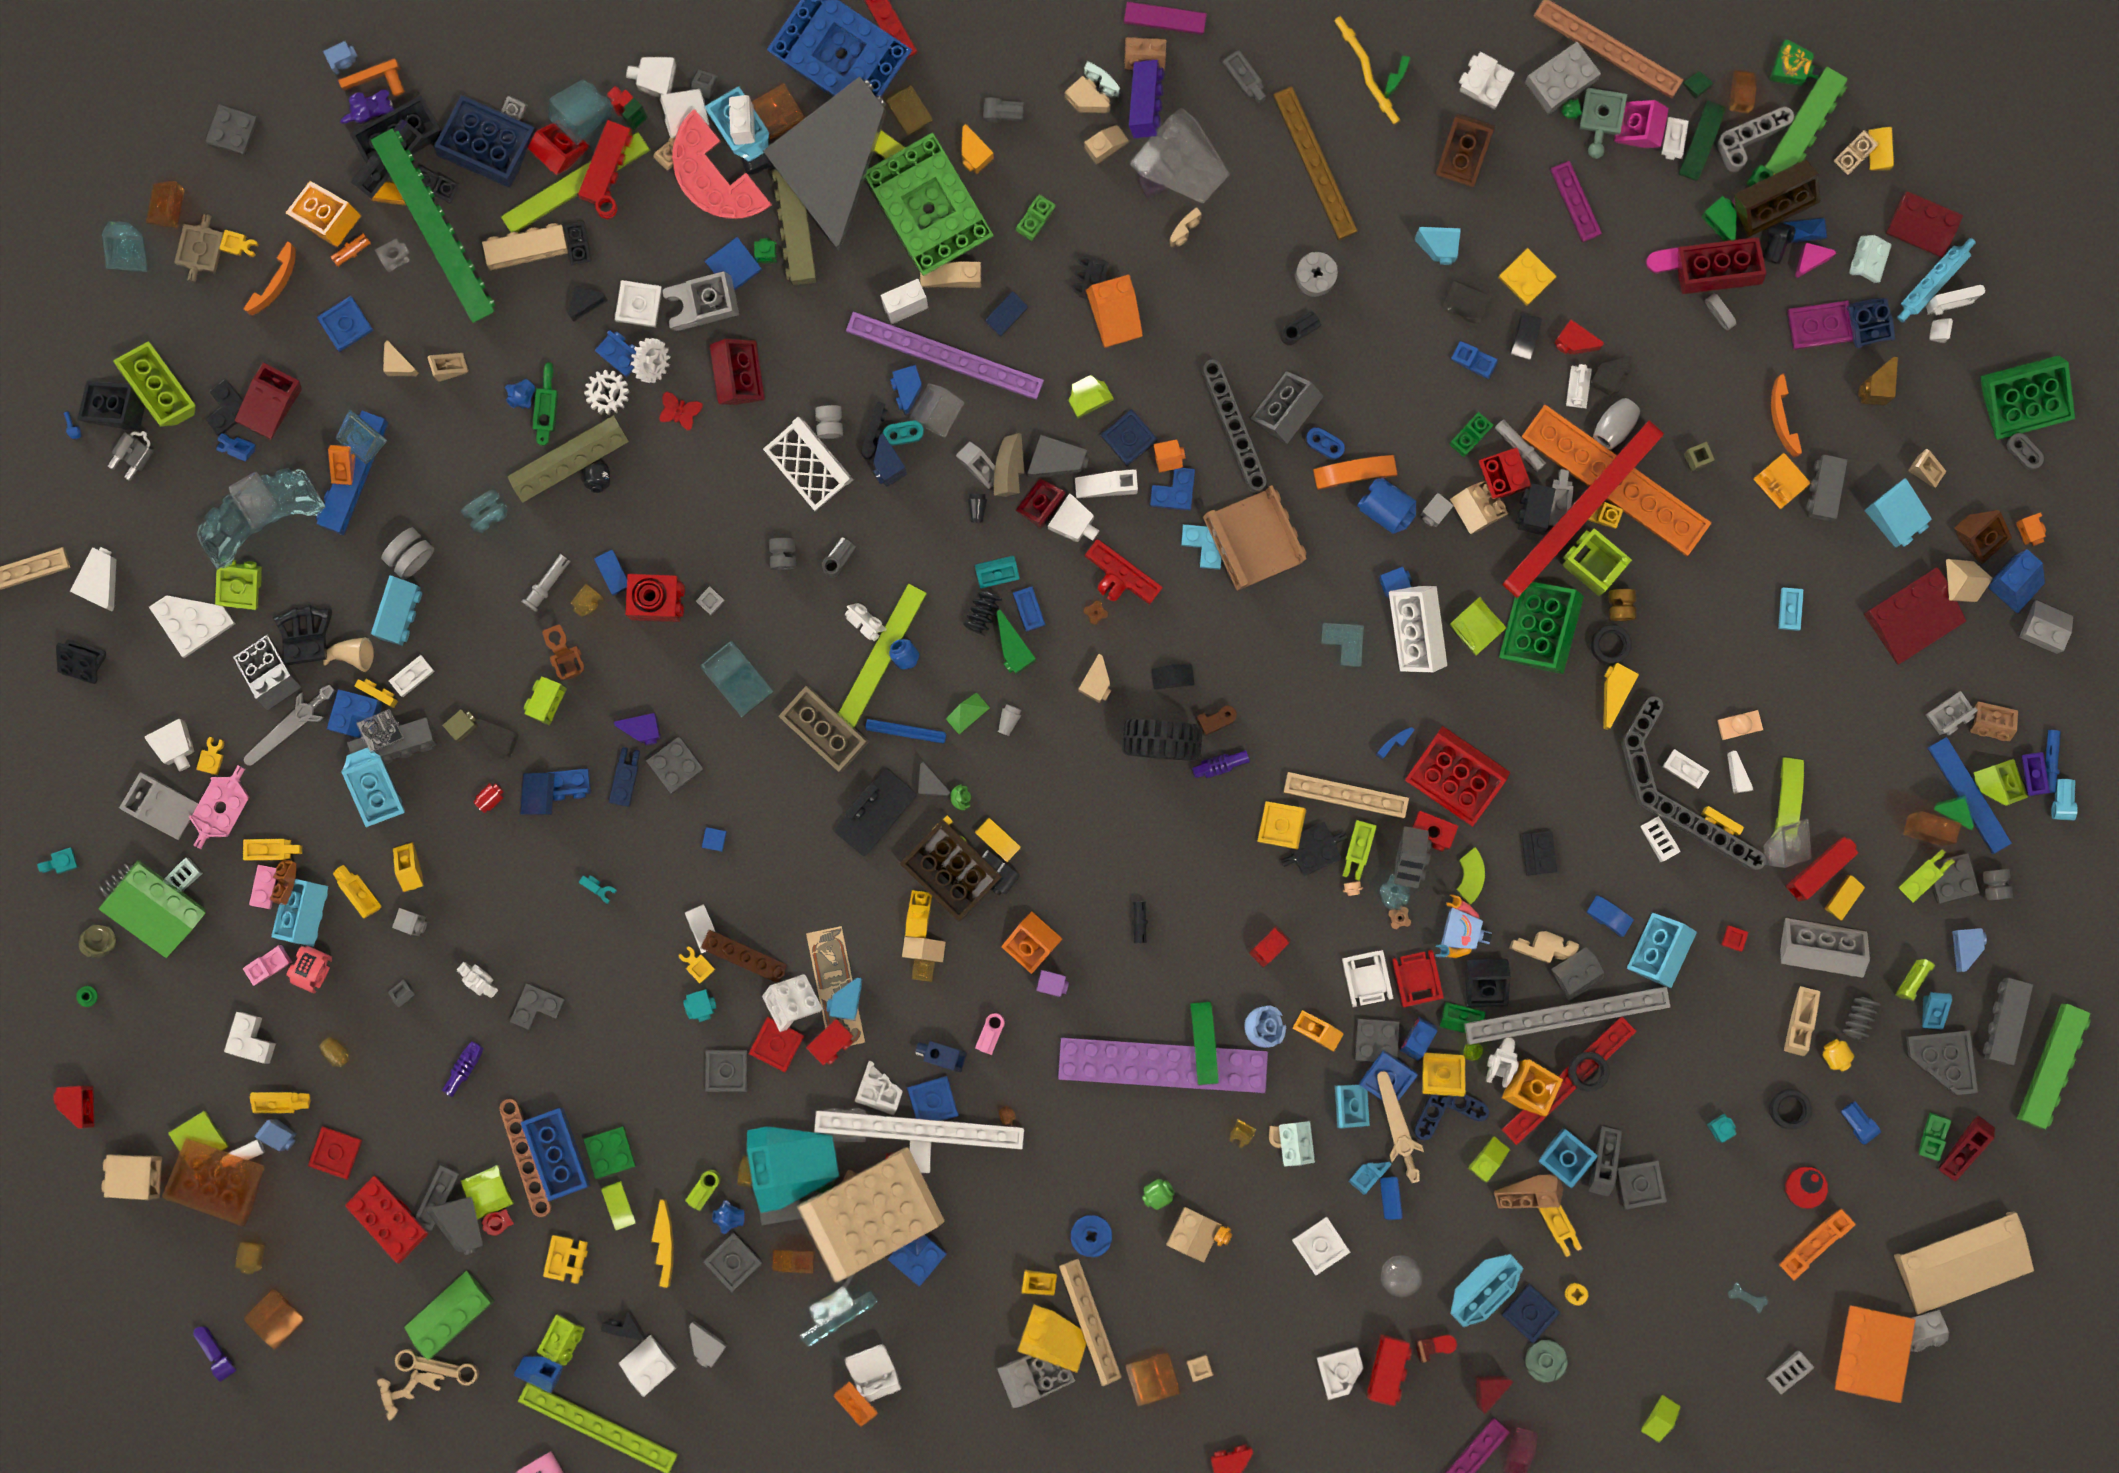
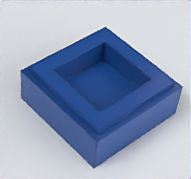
[702,827,727,852]

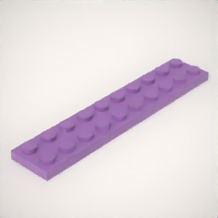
[1058,1038,1268,1093]

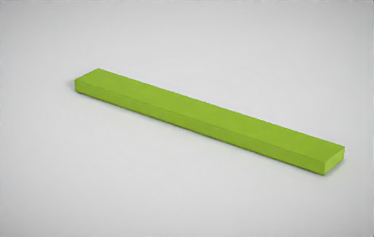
[501,132,650,233]
[839,584,927,728]
[518,1382,678,1473]

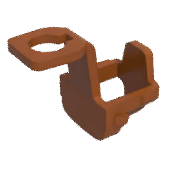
[542,625,584,680]

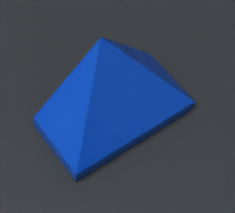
[1783,218,1827,243]

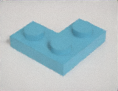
[1181,525,1221,569]

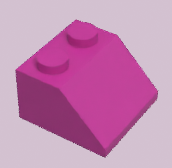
[1614,100,1669,148]

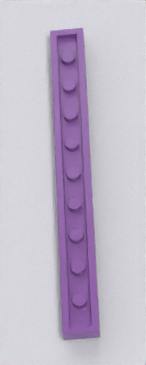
[846,312,1044,400]

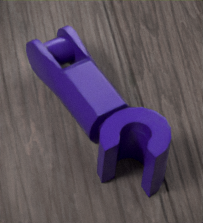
[193,1327,237,1381]

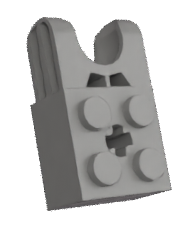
[662,271,739,331]

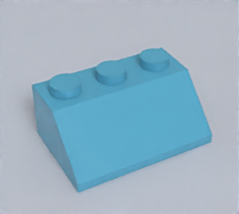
[371,575,422,646]
[271,879,328,947]
[1627,913,1697,988]

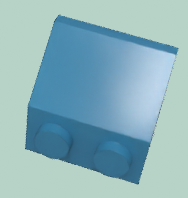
[826,978,863,1021]
[1539,1128,1598,1188]

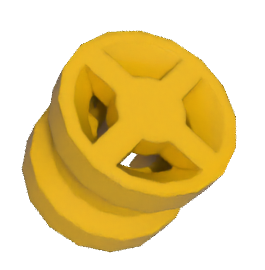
[1565,1283,1588,1305]

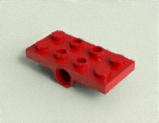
[345,1176,429,1264]

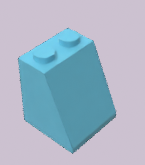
[1864,478,1932,548]

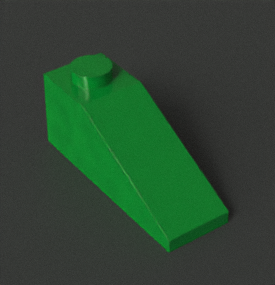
[997,609,1036,675]

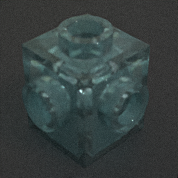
[1379,875,1411,910]

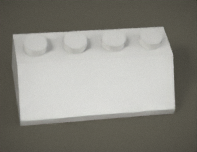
[1389,586,1447,672]

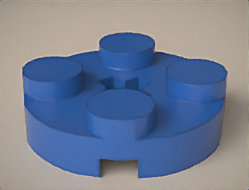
[1071,1215,1112,1257]

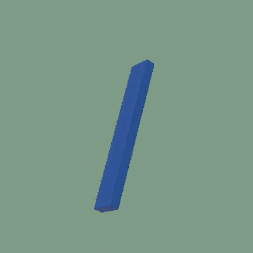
[1928,737,2012,854]

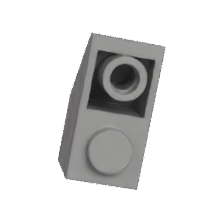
[392,908,427,936]

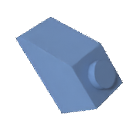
[1952,928,1987,972]
[255,1119,297,1151]

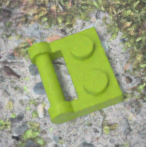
[1895,959,1935,1001]

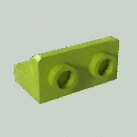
[537,1314,585,1366]

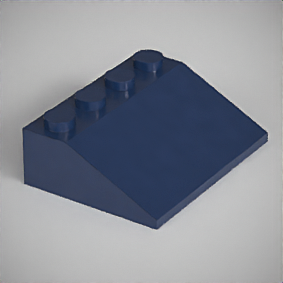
[434,95,535,188]

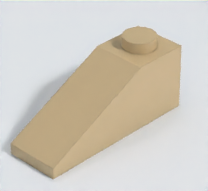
[920,262,981,288]

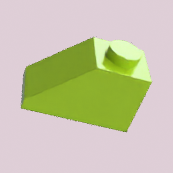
[1468,1136,1510,1182]

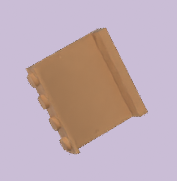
[1203,486,1306,591]

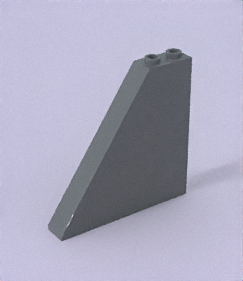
[763,77,886,250]

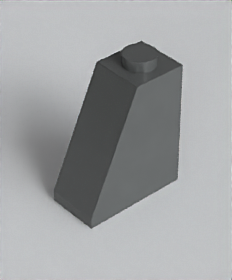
[1028,435,1090,478]
[426,1197,483,1254]

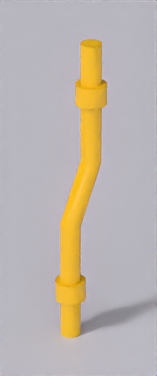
[1334,16,1400,124]

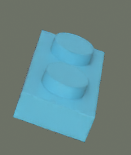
[1778,588,1803,631]

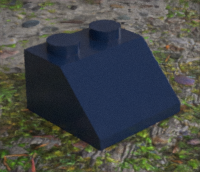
[873,434,907,487]

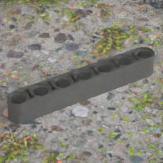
[1203,359,1267,493]

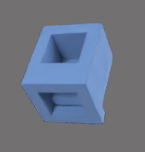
[323,41,358,75]

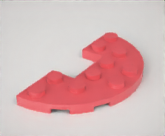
[672,109,772,219]

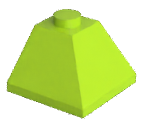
[1974,759,2028,806]

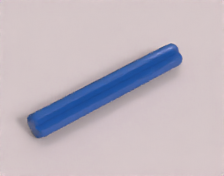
[865,719,946,743]

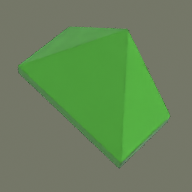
[946,693,990,735]

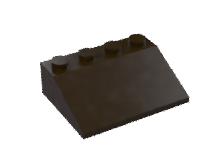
[900,819,1002,922]

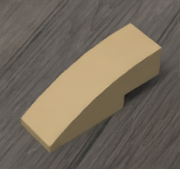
[1784,986,1820,1056]

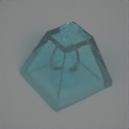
[102,221,148,272]

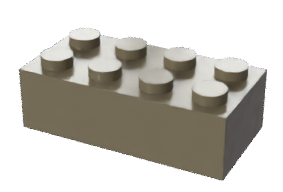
[778,686,869,772]

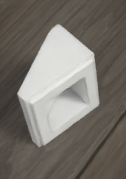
[1929,318,1953,343]

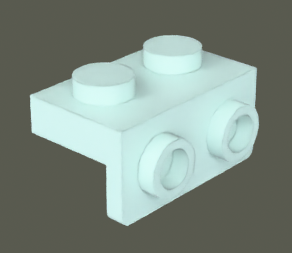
[1849,235,1891,283]

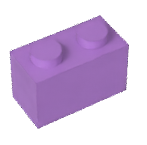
[1037,970,1069,998]

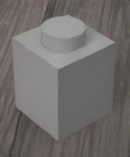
[1421,493,1454,527]

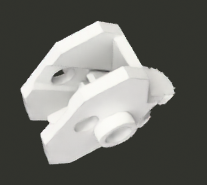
[1486,1037,1519,1088]

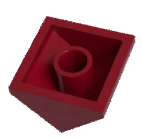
[1016,478,1065,529]
[1475,1375,1513,1414]

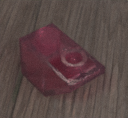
[1504,1428,1537,1473]

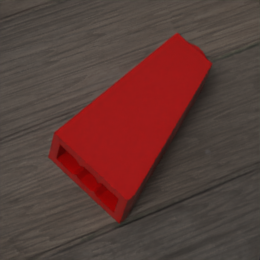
[1785,837,1859,902]

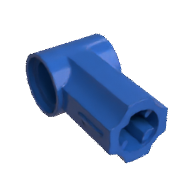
[1840,1101,1881,1145]

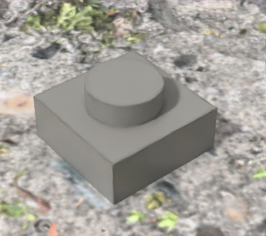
[696,586,725,616]

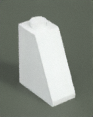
[70,547,116,611]

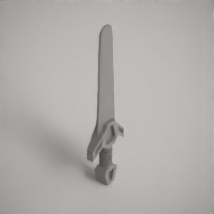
[244,685,335,766]

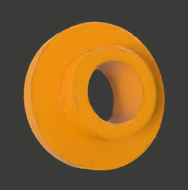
[1214,1226,1232,1247]

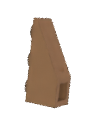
[1494,1175,1563,1208]

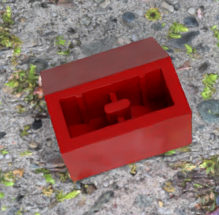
[1478,447,1531,499]

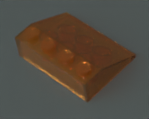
[162,1138,265,1228]

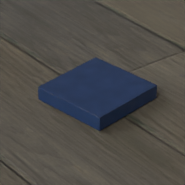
[1101,409,1158,466]
[520,773,555,815]
[1501,1283,1561,1343]

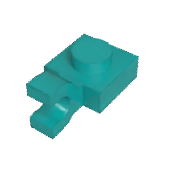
[37,847,79,874]
[578,875,617,904]

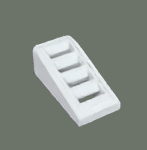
[1727,751,1753,794]
[1640,816,1681,862]

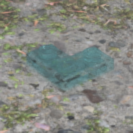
[1321,623,1364,667]

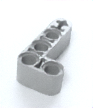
[1717,107,1794,172]

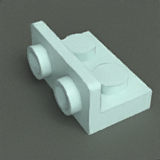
[1279,1121,1315,1166]

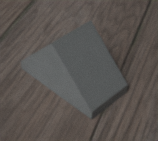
[918,762,951,797]

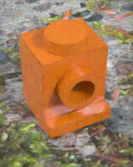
[2016,512,2046,546]

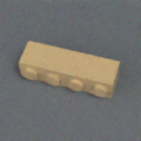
[482,223,569,270]

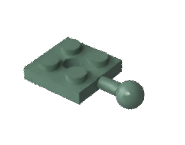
[1580,88,1627,159]

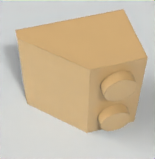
[1167,1206,1222,1262]

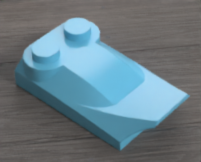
[705,86,769,161]
[341,747,405,827]

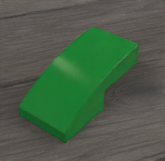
[1384,55,1410,99]
[1918,1112,1951,1161]

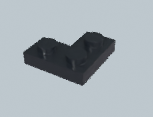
[205,379,243,436]

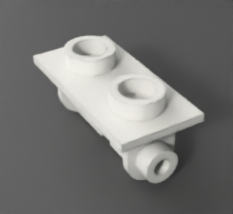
[1566,365,1592,409]
[845,603,887,641]

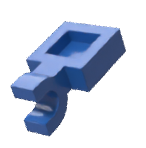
[216,434,256,461]

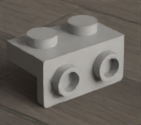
[1926,691,1978,735]
[1910,1310,1949,1352]

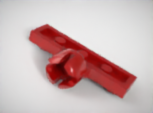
[1085,539,1163,605]

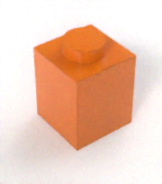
[1153,440,1185,472]

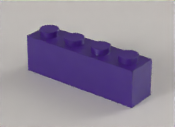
[1129,60,1164,138]

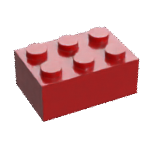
[1366,1334,1412,1406]

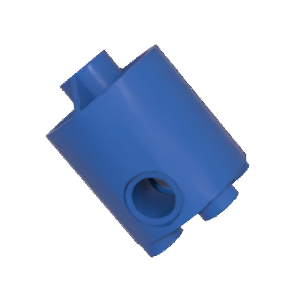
[1357,477,1416,534]

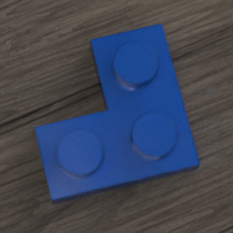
[1150,468,1195,511]

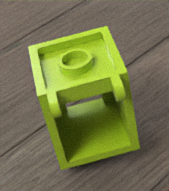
[1562,528,1632,596]

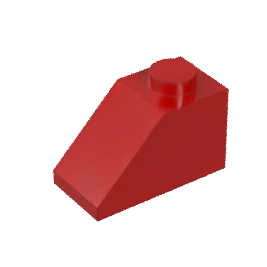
[1554,320,1604,355]

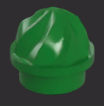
[1562,99,1582,119]

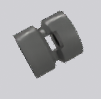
[769,538,796,570]
[1983,869,2014,901]

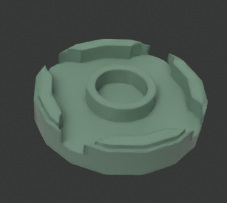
[1525,1340,1568,1382]

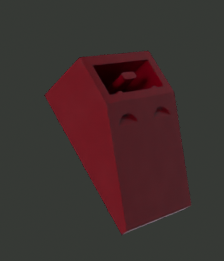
[235,363,302,440]

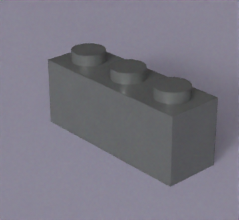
[1806,455,1848,522]

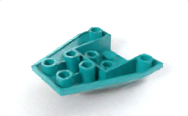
[747,1127,840,1213]

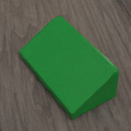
[1440,1002,1486,1033]

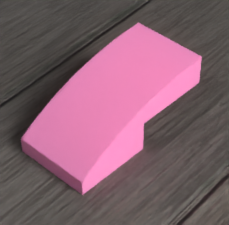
[243,945,292,986]

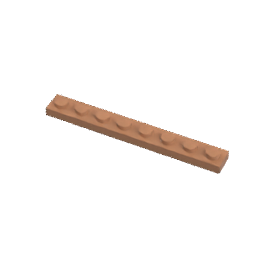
[1534,0,1683,99]

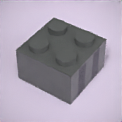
[1394,826,1431,888]

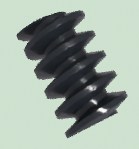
[963,590,1002,636]

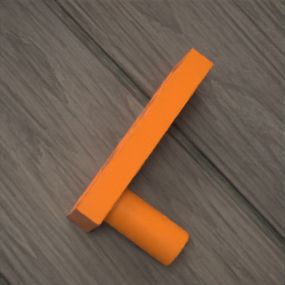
[338,59,405,96]

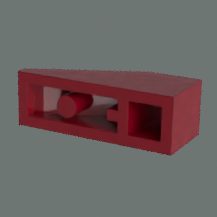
[1938,1116,1995,1182]

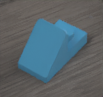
[1922,992,1952,1029]

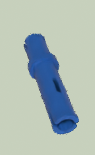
[2045,730,2061,793]

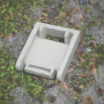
[1926,285,1985,315]
[1342,950,1393,1007]

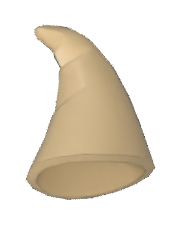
[323,637,374,672]

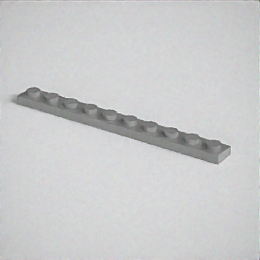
[1464,987,1670,1044]

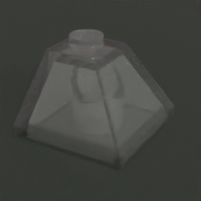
[1764,819,1811,868]

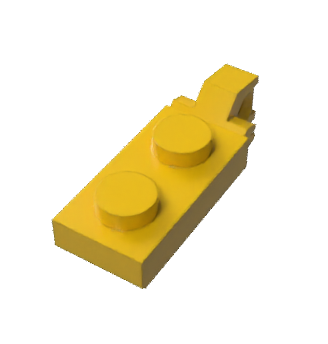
[243,839,302,861]
[333,865,381,919]
[250,1092,311,1113]

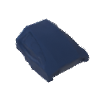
[1846,298,1895,348]

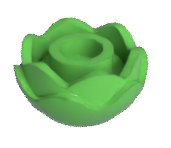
[951,784,971,810]

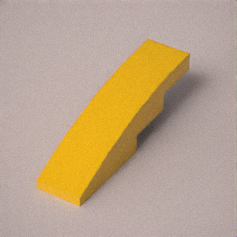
[652,1199,674,1288]

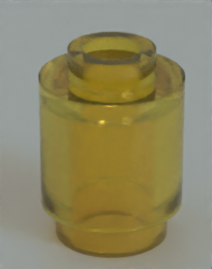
[319,1037,350,1068]

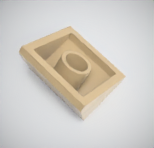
[1946,559,1993,602]

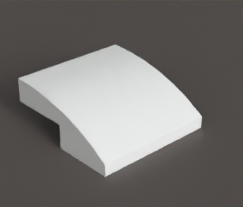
[660,89,709,138]

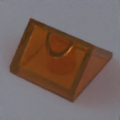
[146,181,185,228]

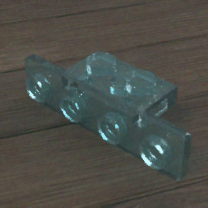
[800,1286,878,1346]

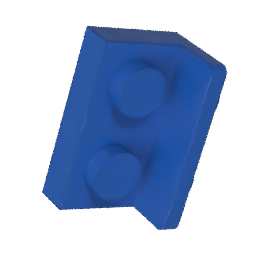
[595,330,636,378]
[548,769,591,801]

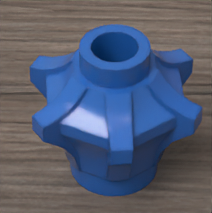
[505,379,536,409]
[712,1200,745,1234]

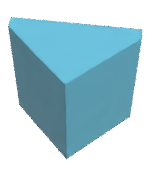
[1335,1085,1370,1128]

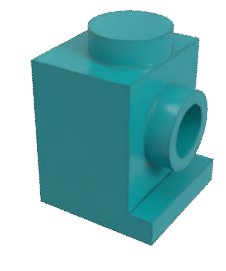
[1707,1114,1736,1143]

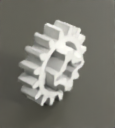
[631,338,670,383]
[584,370,630,415]
[457,962,498,998]

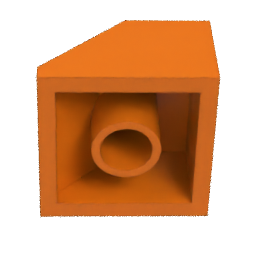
[1001,912,1062,974]

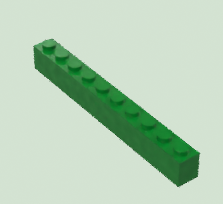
[370,128,496,323]

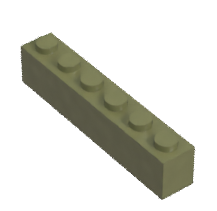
[772,169,817,286]
[507,416,629,503]

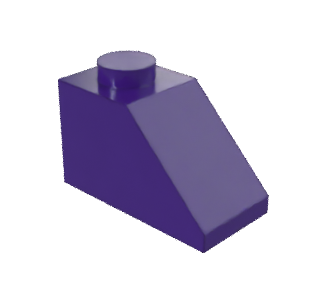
[614,713,662,746]

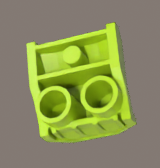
[1449,597,1506,656]
[461,1165,514,1219]

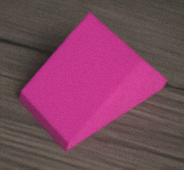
[1795,243,1836,278]

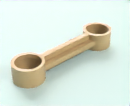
[395,1349,479,1385]

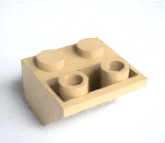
[1450,480,1509,534]

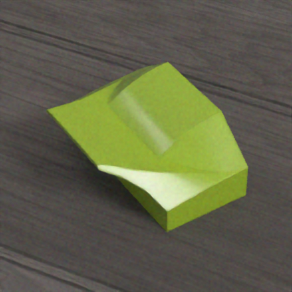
[1068,375,1114,418]

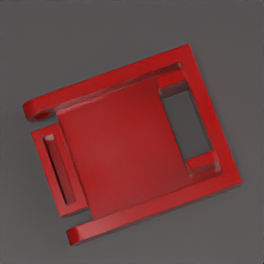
[1392,950,1444,1007]

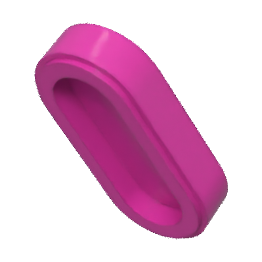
[1646,248,1678,273]

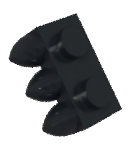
[1071,256,1109,300]

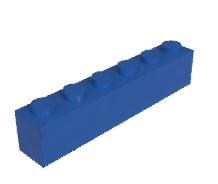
[316,411,388,535]

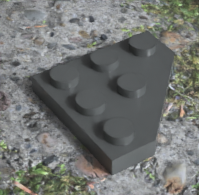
[1906,1031,1978,1095]

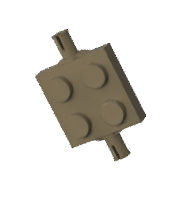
[174,214,224,283]

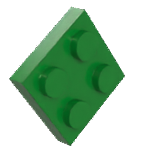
[584,1127,636,1179]

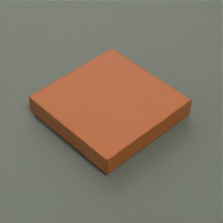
[834,1382,877,1426]

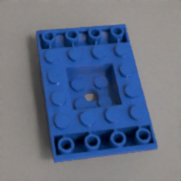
[767,0,912,97]

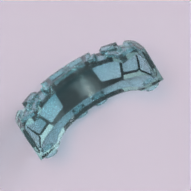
[197,468,325,570]

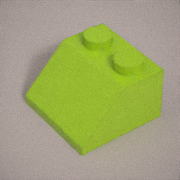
[524,676,567,726]

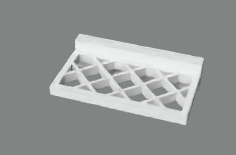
[763,417,854,511]

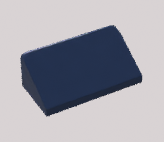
[985,291,1028,337]

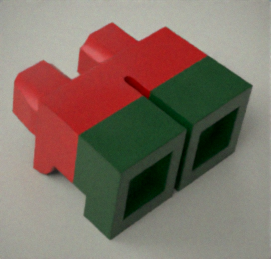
[607,86,648,131]

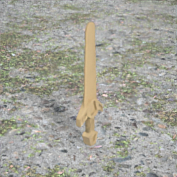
[1377,1071,1424,1183]

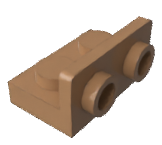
[1970,702,2018,741]

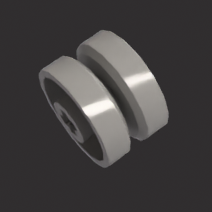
[381,527,434,580]

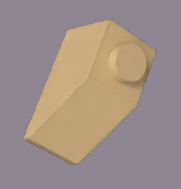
[1085,125,1129,165]
[1078,654,1111,703]

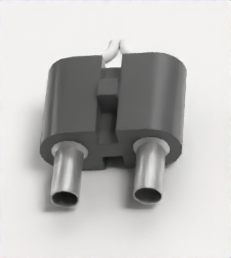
[108,431,155,481]

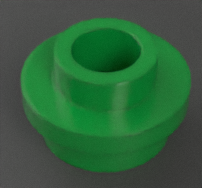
[76,986,98,1007]

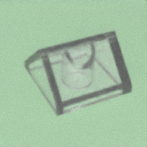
[909,383,964,438]
[229,472,278,529]

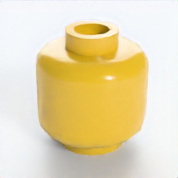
[1823,1039,1854,1071]

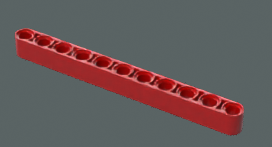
[1502,420,1665,598]

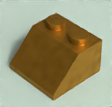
[1858,357,1898,405]

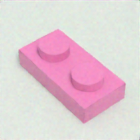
[249,865,277,909]

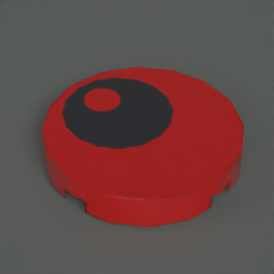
[1785,1167,1828,1208]

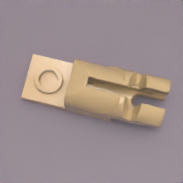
[1509,931,1579,963]

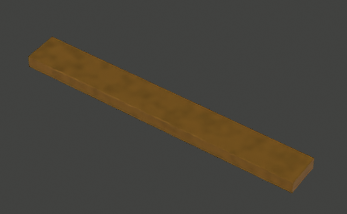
[1273,87,1357,241]

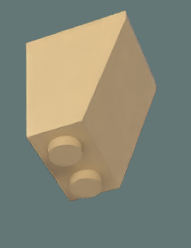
[102,1154,162,1200]

